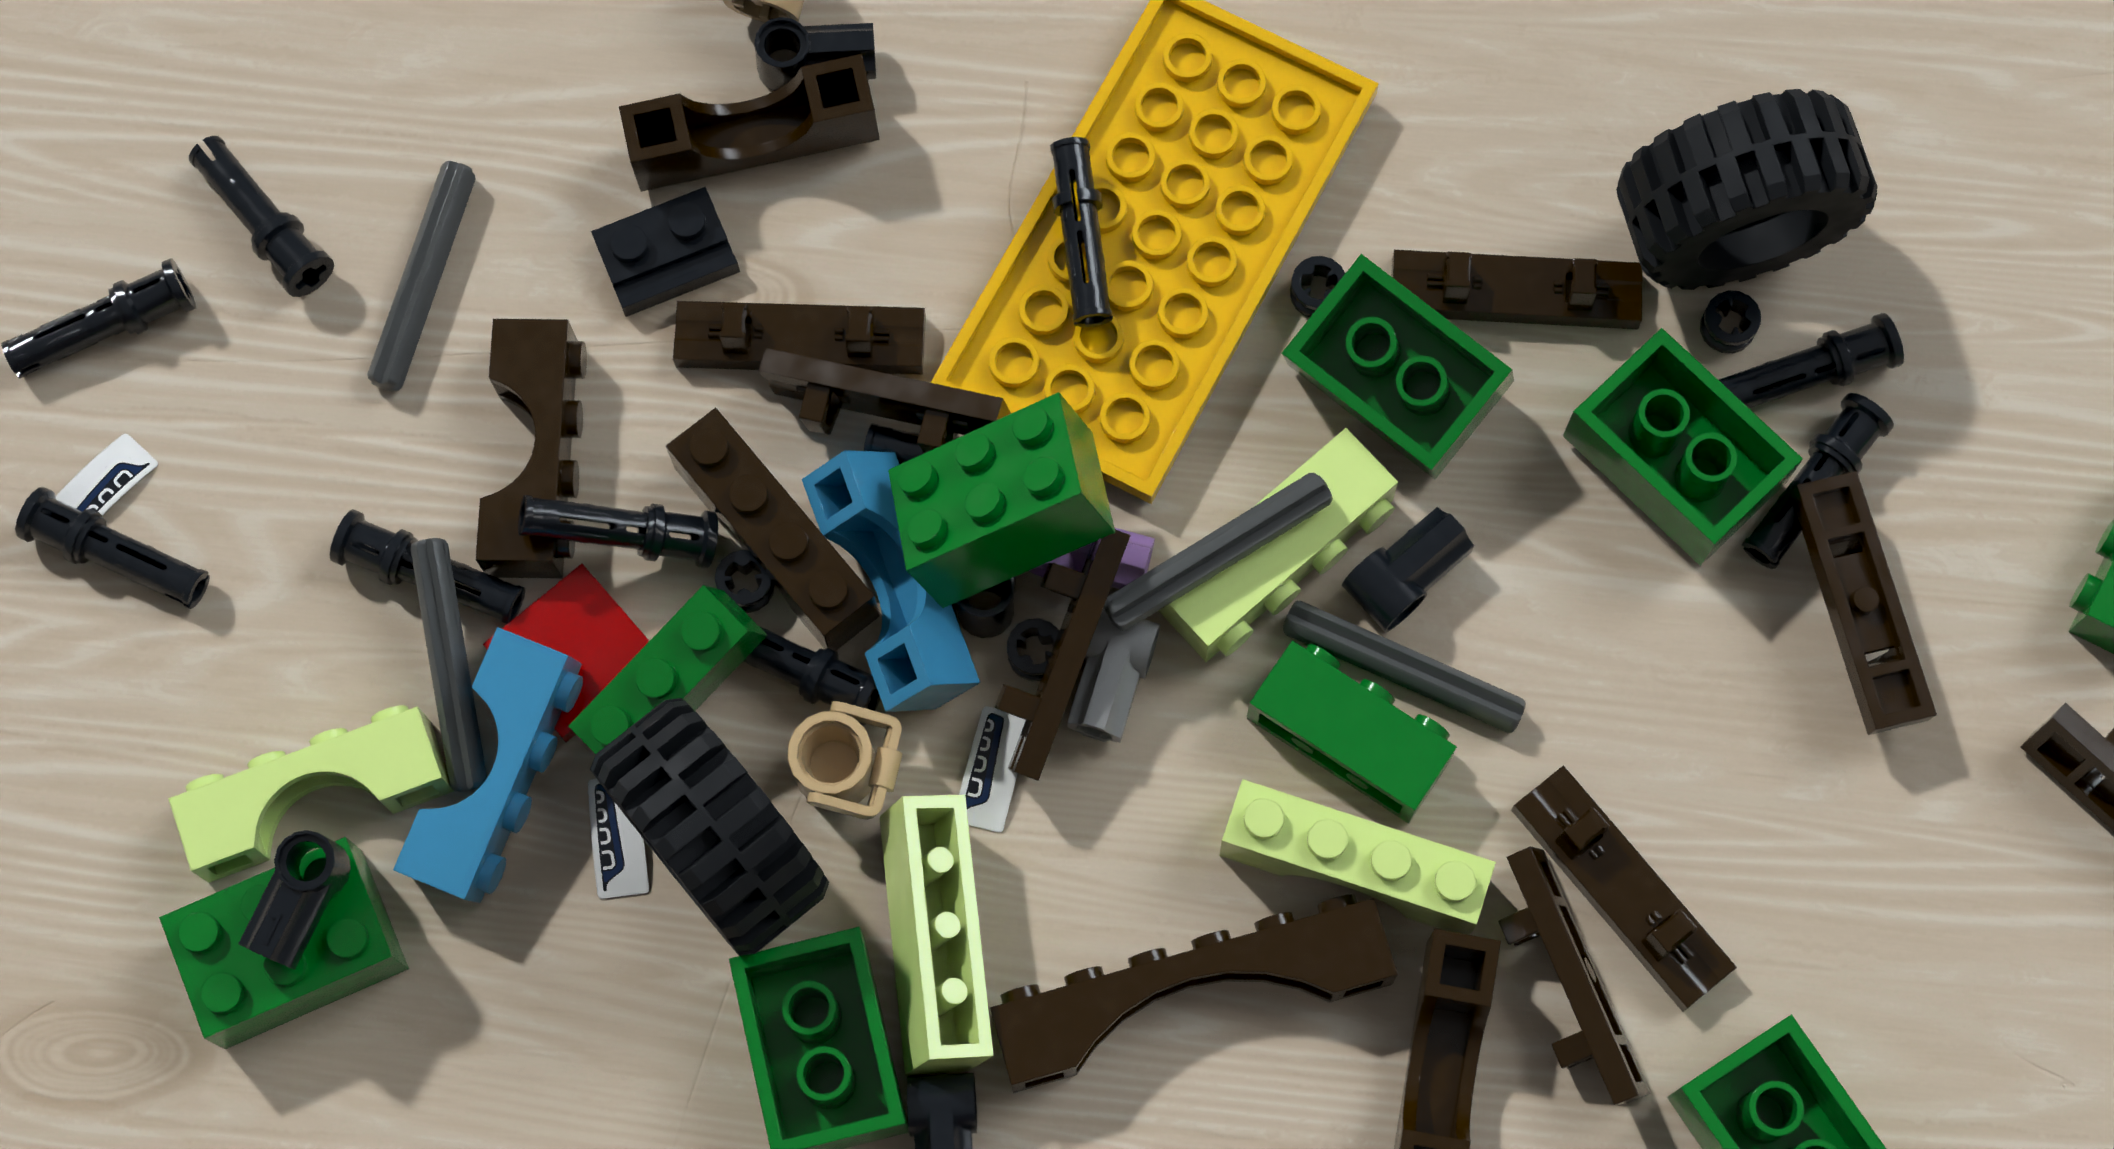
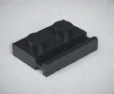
[591,186,740,317]

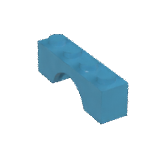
[802,450,980,712]
[393,627,583,903]

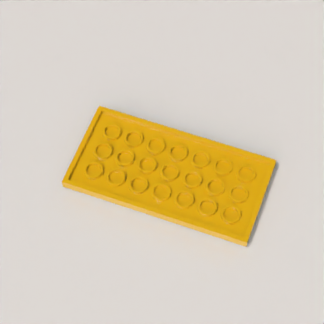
[930,0,1379,504]

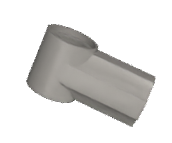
[1068,608,1160,743]

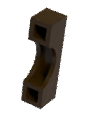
[619,54,880,192]
[476,319,587,579]
[666,407,880,651]
[1394,929,1501,1149]

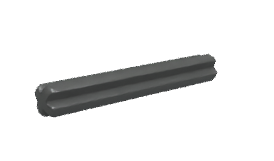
[367,161,476,391]
[1104,473,1333,631]
[410,538,487,792]
[1283,601,1526,733]

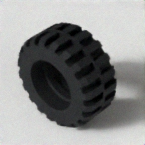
[1616,89,1878,290]
[590,698,829,956]

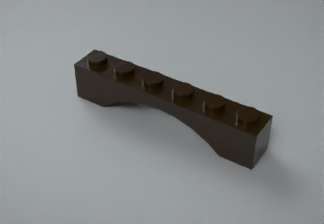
[990,894,1398,1093]

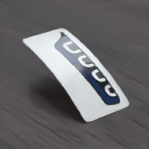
[56,434,158,516]
[959,706,1026,832]
[588,779,649,899]

